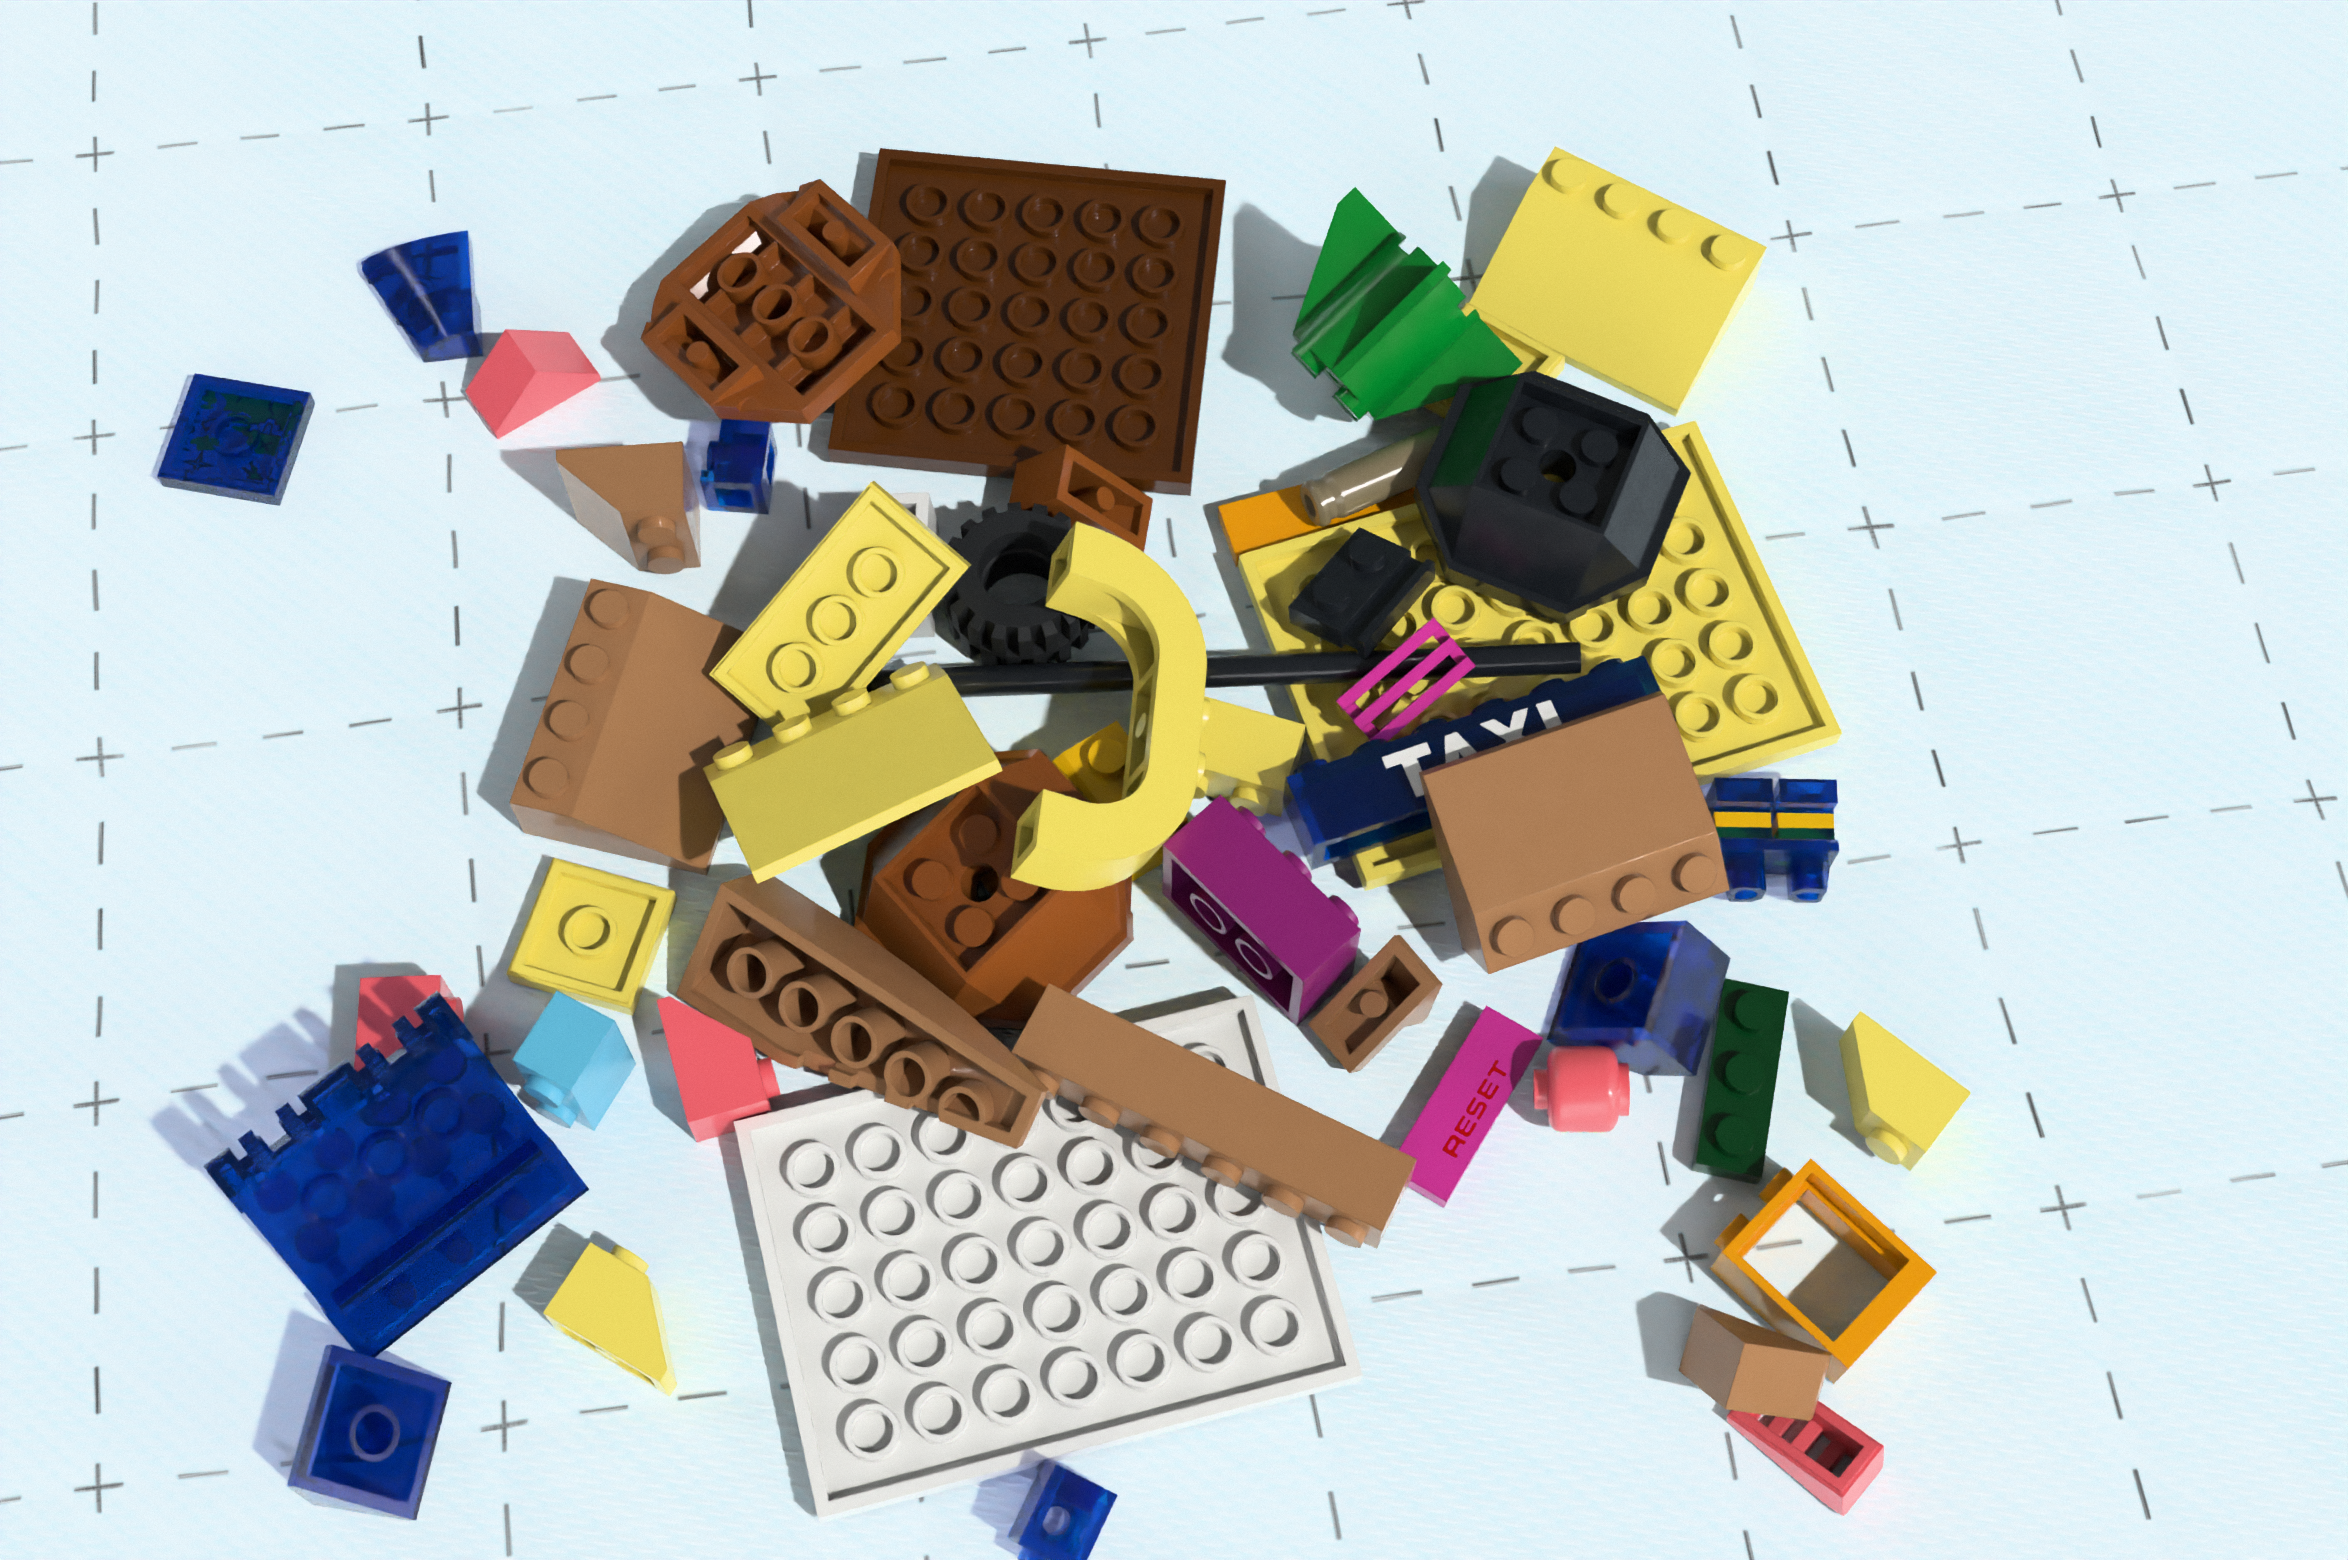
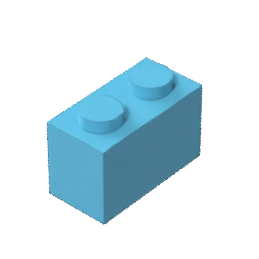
[512,991,636,1131]

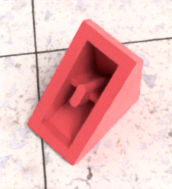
[465,329,601,439]

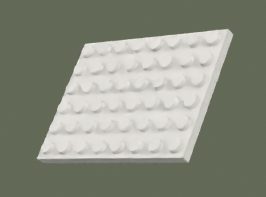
[734,994,1363,1523]

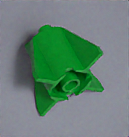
[1291,187,1523,422]

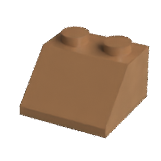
[556,441,701,574]

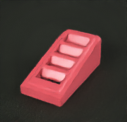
[1727,1400,1884,1516]

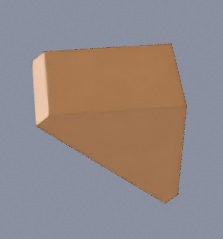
[1678,1304,1832,1421]

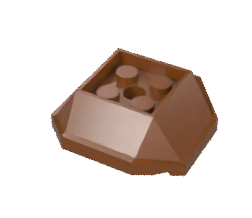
[640,179,901,424]
[854,749,1134,1030]

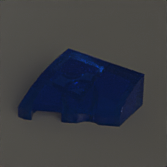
[361,230,484,363]

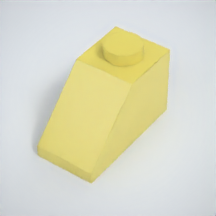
[1838,1010,1972,1171]
[543,1242,677,1397]

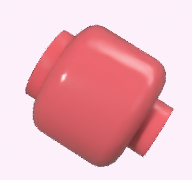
[1533,1046,1630,1133]

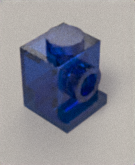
[700,419,778,515]
[1007,1459,1118,1560]

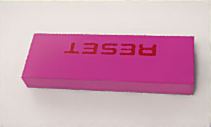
[1399,1005,1544,1208]

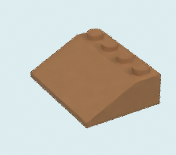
[509,578,760,876]
[1419,691,1730,974]

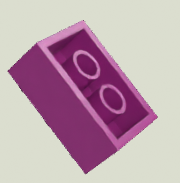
[1162,794,1361,1026]

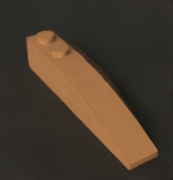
[675,874,1049,1149]

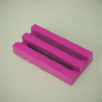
[1336,617,1475,749]

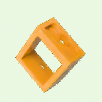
[1710,1158,1938,1384]

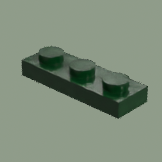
[1691,978,1789,1185]

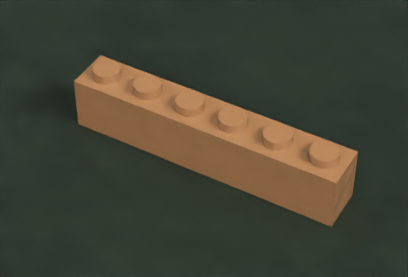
[1011,983,1417,1249]

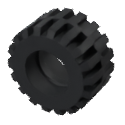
[943,502,1096,665]

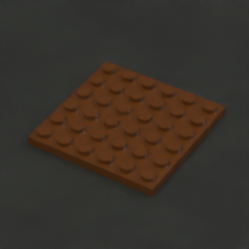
[828,148,1226,496]

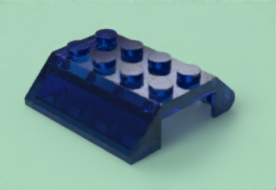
[203,991,590,1364]

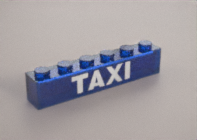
[1283,655,1676,870]

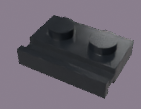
[1288,527,1435,660]

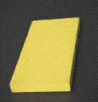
[709,481,971,729]

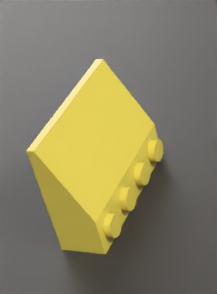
[1469,146,1767,417]
[703,661,1003,884]

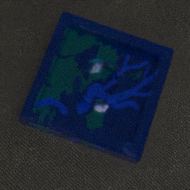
[157,373,316,506]

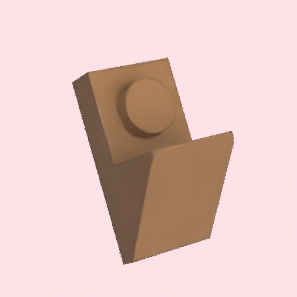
[1308,935,1443,1074]

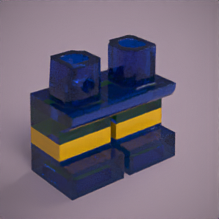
[1705,778,1840,903]

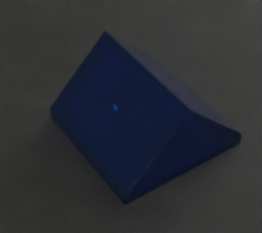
[286,1344,452,1521]

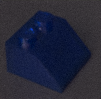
[1546,920,1731,1076]

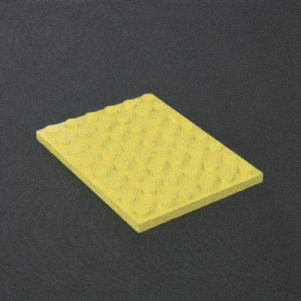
[1238,420,1842,891]

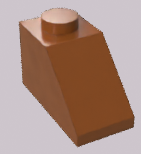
[1007,444,1153,552]

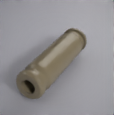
[1300,426,1441,527]

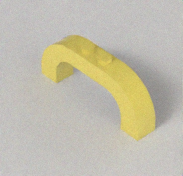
[1010,521,1211,891]

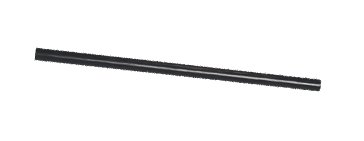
[866,642,1581,698]

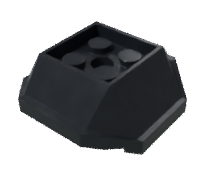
[1413,371,1691,625]

